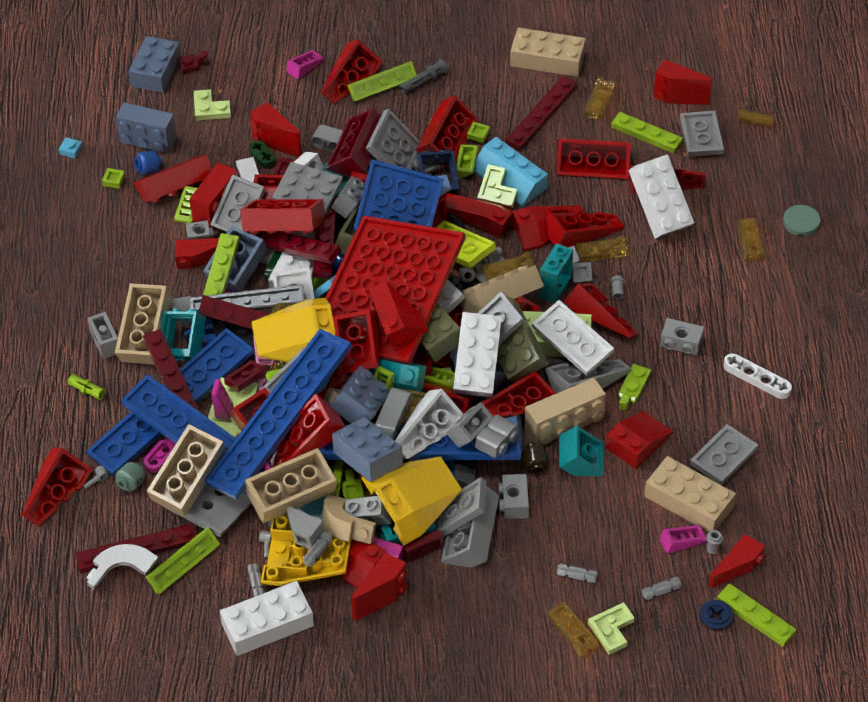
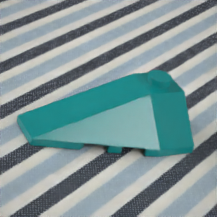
[352,359,426,404]

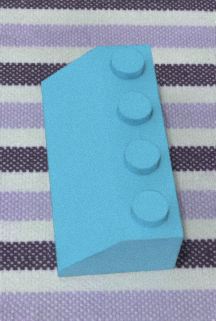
[473,137,548,208]

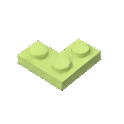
[194,89,231,121]
[477,164,518,208]
[588,602,634,655]

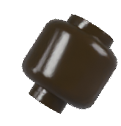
[521,443,548,474]

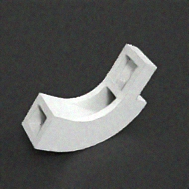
[87,544,158,590]

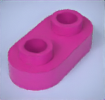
[144,439,175,473]

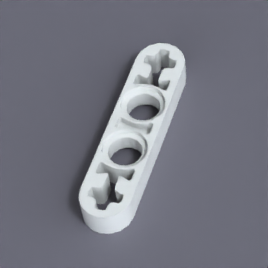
[724,354,792,399]

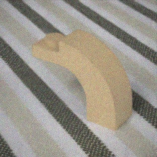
[321,494,376,544]

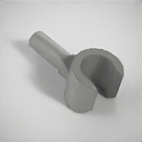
[83,465,108,489]
[259,530,271,559]

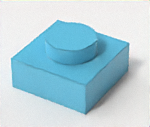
[58,137,83,158]

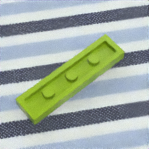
[347,61,417,102]
[611,112,683,154]
[203,233,240,296]
[145,528,220,594]
[717,583,797,647]

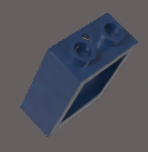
[416,150,460,195]

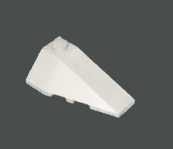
[395,389,463,459]

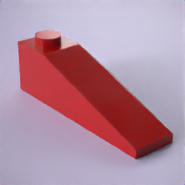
[270,394,345,467]
[341,539,386,588]

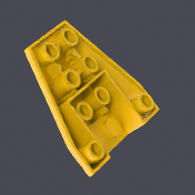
[252,298,335,362]
[362,456,462,546]
[261,515,351,586]

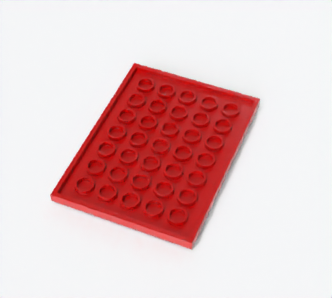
[325,216,466,365]

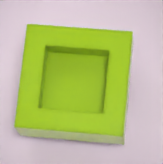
[467,122,490,143]
[102,168,125,189]

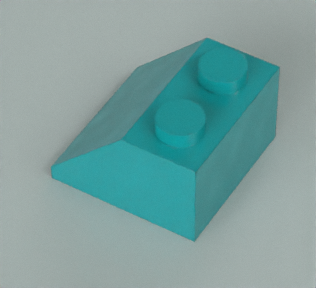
[559,426,604,476]

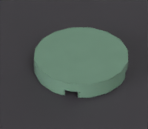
[783,205,820,236]

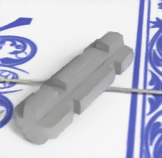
[303,531,332,567]
[248,563,265,597]
[557,563,598,583]
[642,576,681,600]

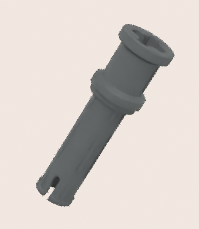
[399,59,449,95]

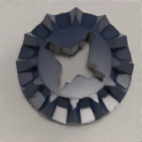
[700,600,733,630]

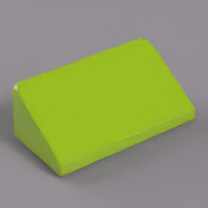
[456,144,479,179]

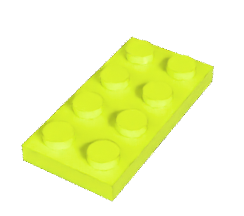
[435,220,496,268]

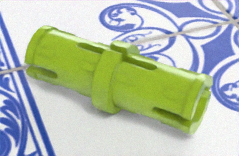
[68,374,106,400]

